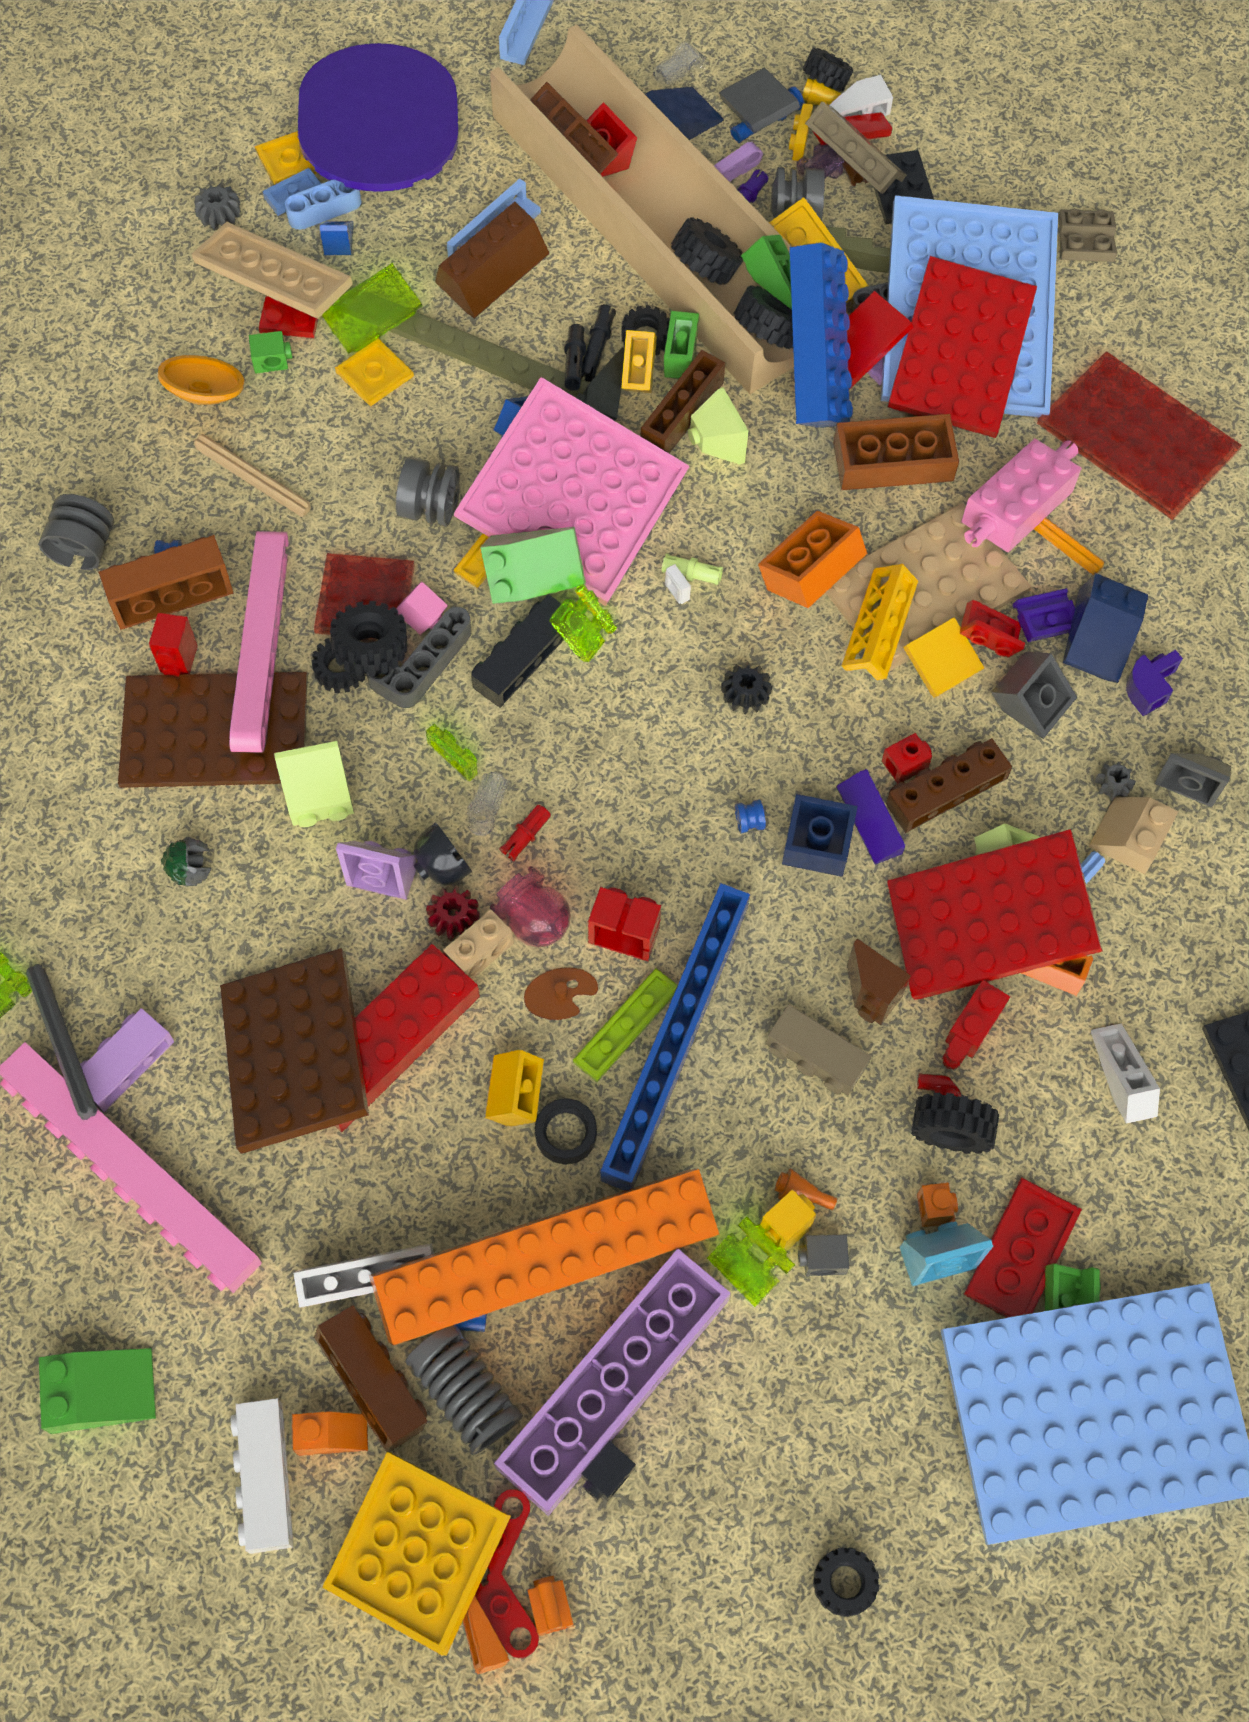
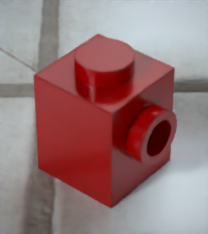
[882,733,932,784]

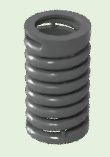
[405,1324,523,1455]

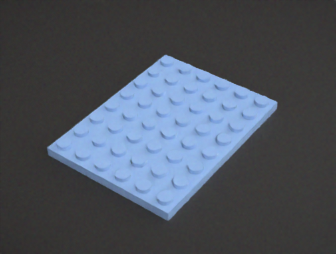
[881,195,1058,418]
[940,1282,1249,1545]

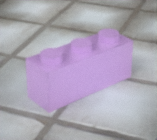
[80,1008,174,1112]

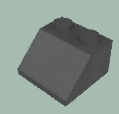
[991,652,1078,739]

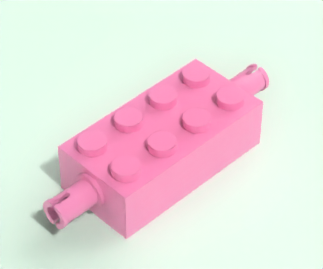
[961,438,1082,553]

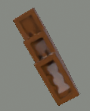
[530,82,618,174]

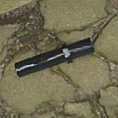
[582,304,616,382]
[564,324,586,391]

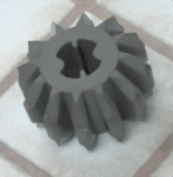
[194,183,241,230]

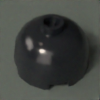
[413,822,472,885]

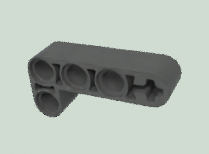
[366,607,472,708]

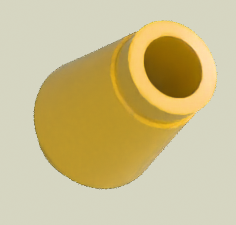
[802,78,841,105]

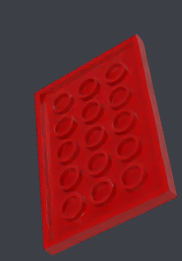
[887,256,1037,438]
[887,829,1103,1000]

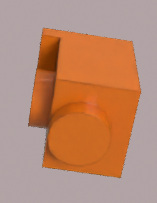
[917,1183,958,1227]

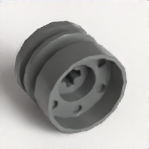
[771,167,825,221]
[396,457,460,527]
[38,494,114,571]

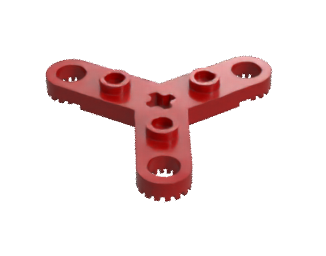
[475,1489,539,1658]

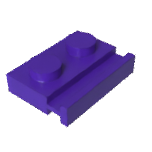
[1012,588,1075,643]

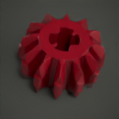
[426,885,480,941]

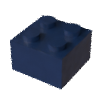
[782,794,857,877]

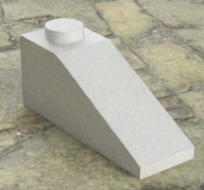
[830,75,893,117]
[1091,1023,1160,1123]

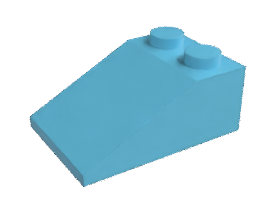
[900,1222,993,1286]

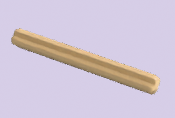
[194,434,311,517]

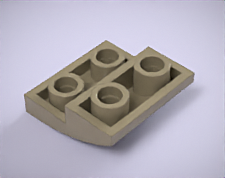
[1059,208,1117,262]

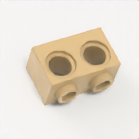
[443,910,514,979]

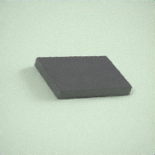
[719,67,800,133]

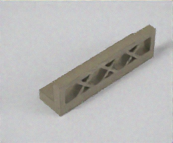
[805,101,907,194]

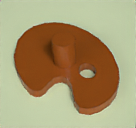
[524,968,598,1020]

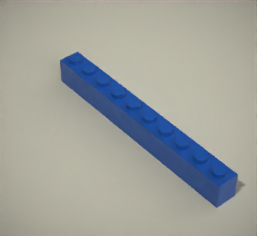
[600,883,750,1191]

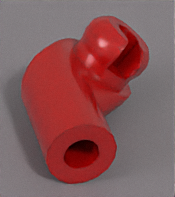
[917,1073,961,1097]

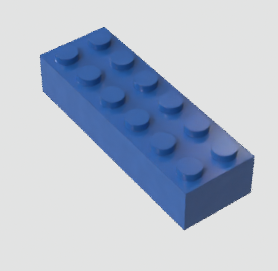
[790,243,853,428]

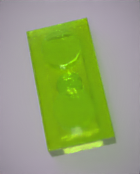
[425,724,478,782]

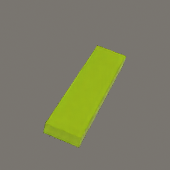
[573,968,678,1082]

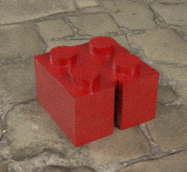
[588,887,662,962]

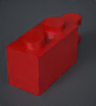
[942,980,1011,1070]

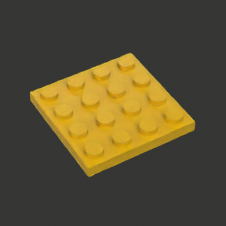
[322,1452,511,1656]

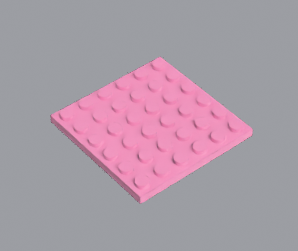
[454,377,689,606]

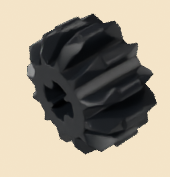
[721,662,773,715]

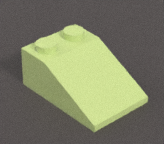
[274,741,354,827]

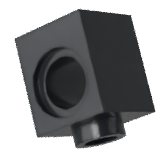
[581,1441,636,1501]

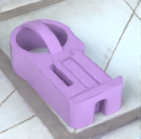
[714,142,763,182]

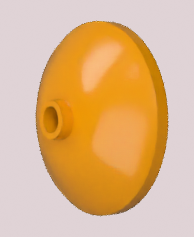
[158,355,244,405]

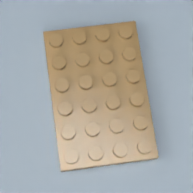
[826,503,1032,672]

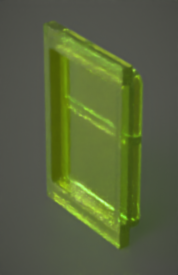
[321,263,423,354]

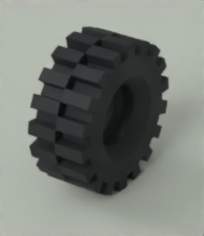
[671,217,743,285]
[734,285,793,349]
[330,601,408,676]
[911,1093,999,1154]

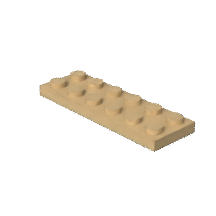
[191,222,353,319]

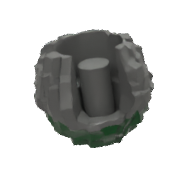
[161,837,211,887]

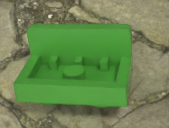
[1045,1264,1101,1311]

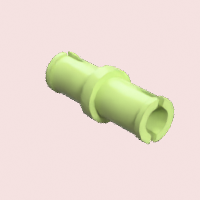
[662,553,723,585]

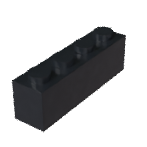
[471,594,576,708]

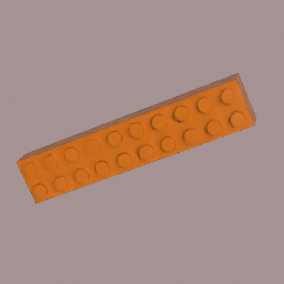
[369,1169,720,1346]

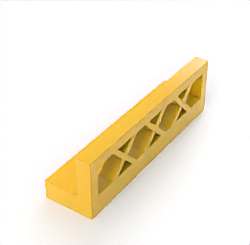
[841,564,918,680]

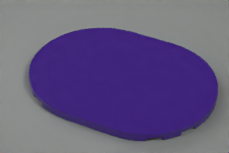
[298,43,458,192]

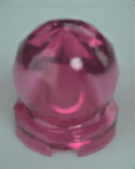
[489,866,571,948]

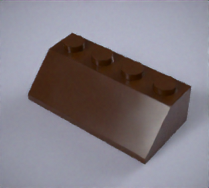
[435,201,549,319]

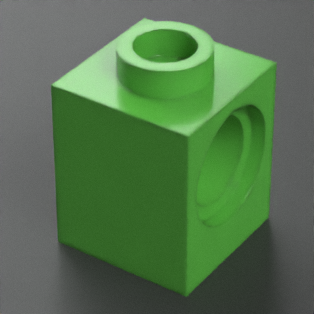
[249,331,292,373]

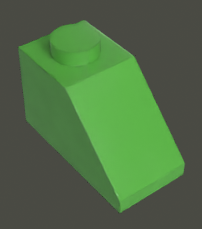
[664,311,699,379]

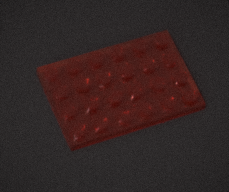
[1037,351,1242,520]

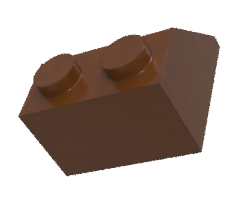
[847,938,911,1025]

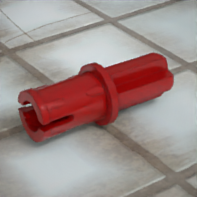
[499,805,551,861]

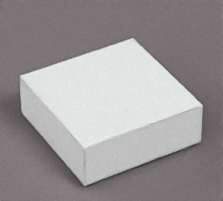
[665,564,691,604]

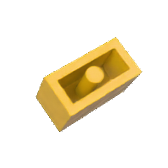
[621,330,657,393]
[485,1050,544,1126]
[758,1189,816,1256]

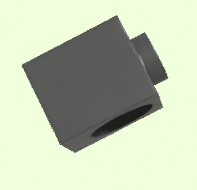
[798,1235,849,1276]

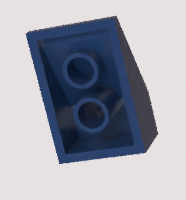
[645,87,724,140]
[1063,573,1148,683]

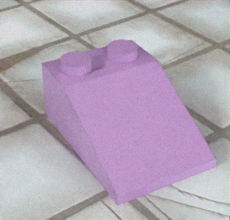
[336,841,416,900]

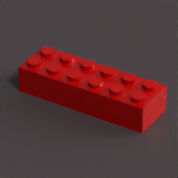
[335,944,480,1133]

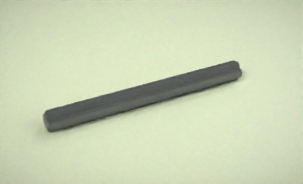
[26,964,97,1120]

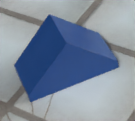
[320,221,353,255]

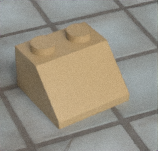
[1089,797,1179,874]

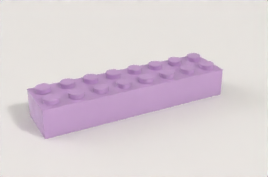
[494,1249,731,1516]

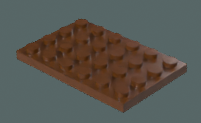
[118,672,308,788]
[220,948,369,1154]

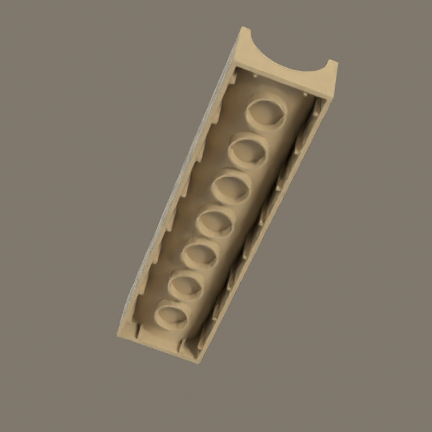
[490,24,794,394]

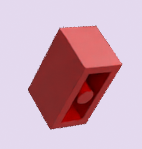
[149,613,198,676]

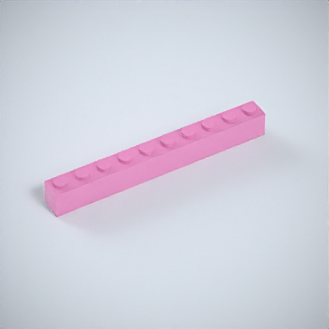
[0,1042,262,1293]

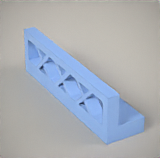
[499,0,554,65]
[447,178,541,257]

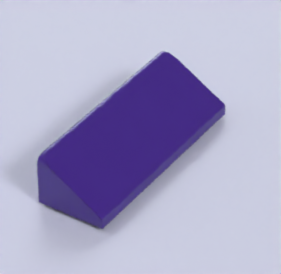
[836,769,905,865]

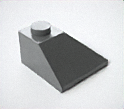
[1154,753,1231,807]

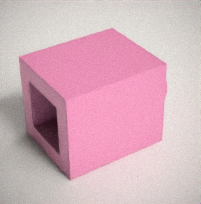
[396,582,448,635]

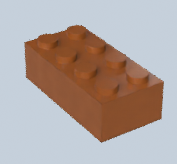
[833,414,959,490]
[98,535,234,630]

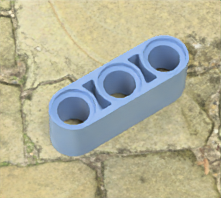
[285,179,362,230]

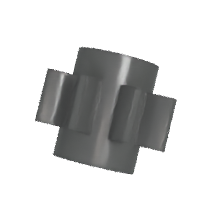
[1095,762,1136,801]

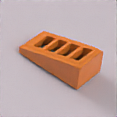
[463,1595,510,1675]

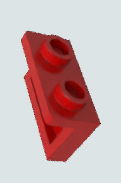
[959,599,1025,657]

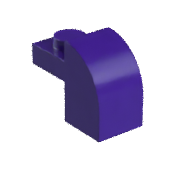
[1126,650,1183,716]

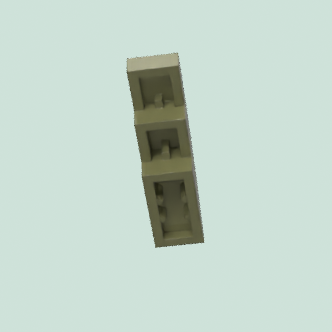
[826,227,890,273]

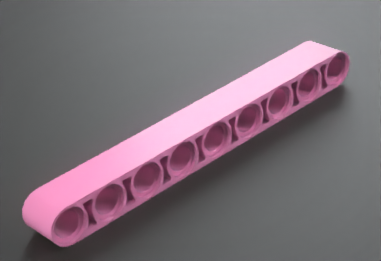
[230,531,289,752]

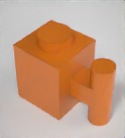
[527,1576,574,1636]

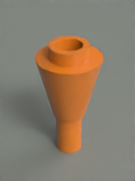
[775,1168,837,1210]

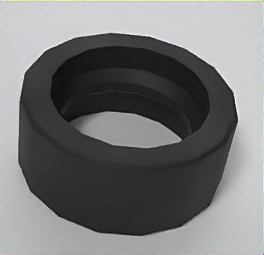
[534,1098,597,1165]

